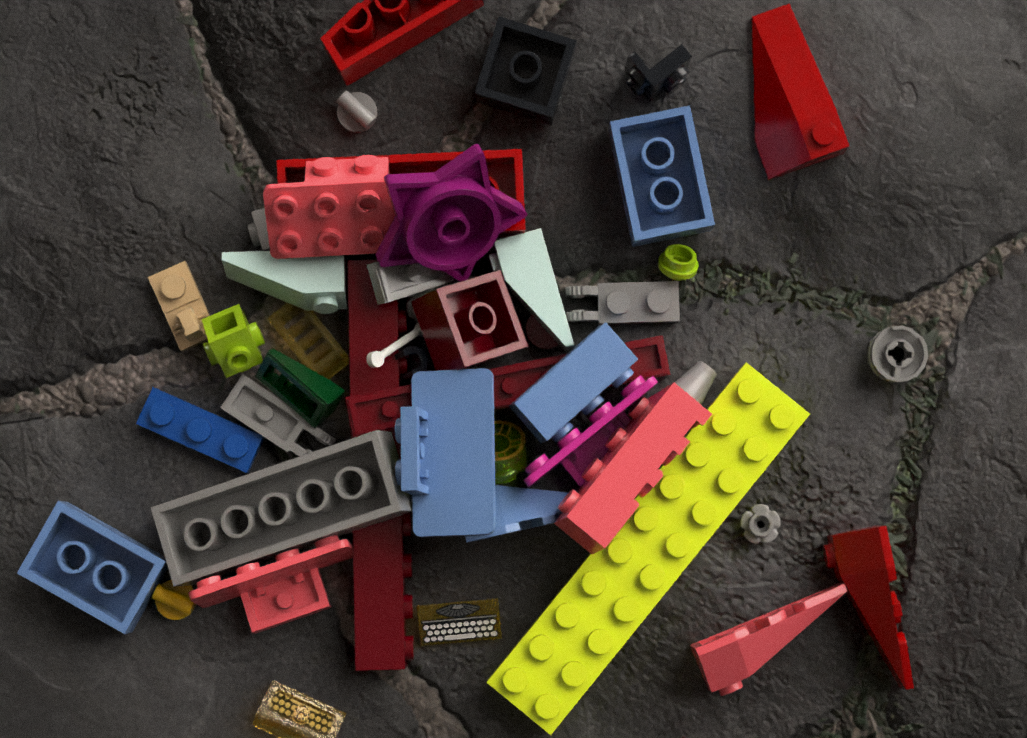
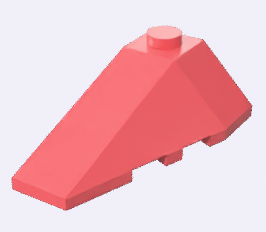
[690,583,848,696]

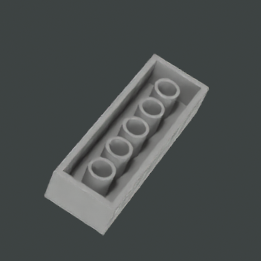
[151,430,412,587]

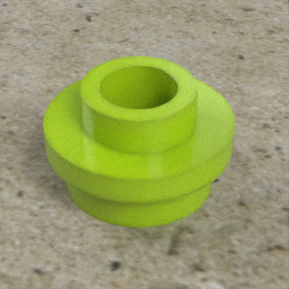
[658,244,699,281]

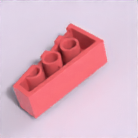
[554,382,712,554]

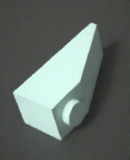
[489,228,574,352]
[222,251,348,314]

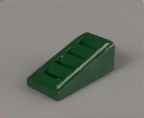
[255,348,345,428]

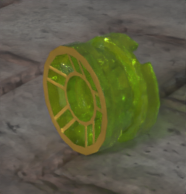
[494,420,527,484]

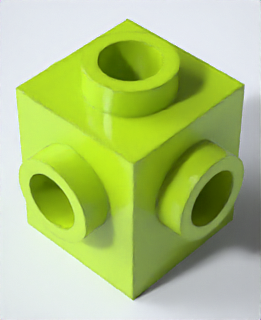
[202,304,265,378]

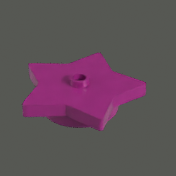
[375,144,527,282]

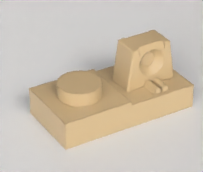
[148,261,210,352]

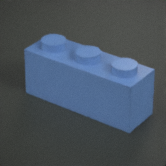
[509,322,638,443]

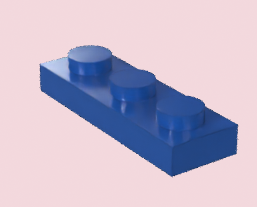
[136,387,265,474]

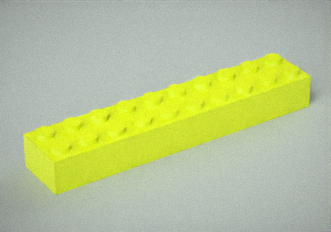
[486,362,810,735]

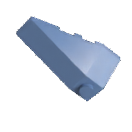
[465,485,569,543]

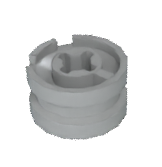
[867,325,928,383]

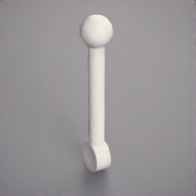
[366,322,423,368]

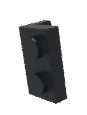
[624,44,692,102]

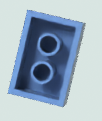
[608,105,715,247]
[17,501,168,634]

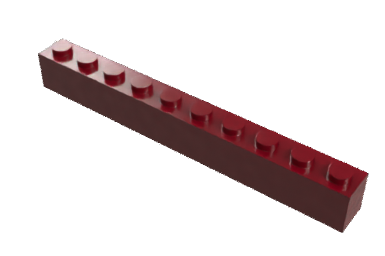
[348,260,414,671]

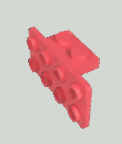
[263,155,396,259]
[188,535,354,634]

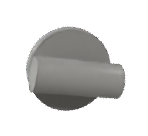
[336,91,378,133]

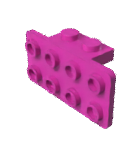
[524,375,658,488]

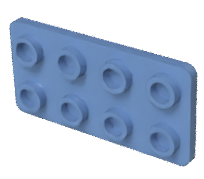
[395,368,496,537]

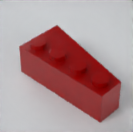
[320,0,484,86]

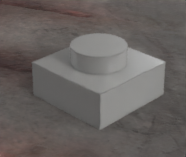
[248,208,270,251]

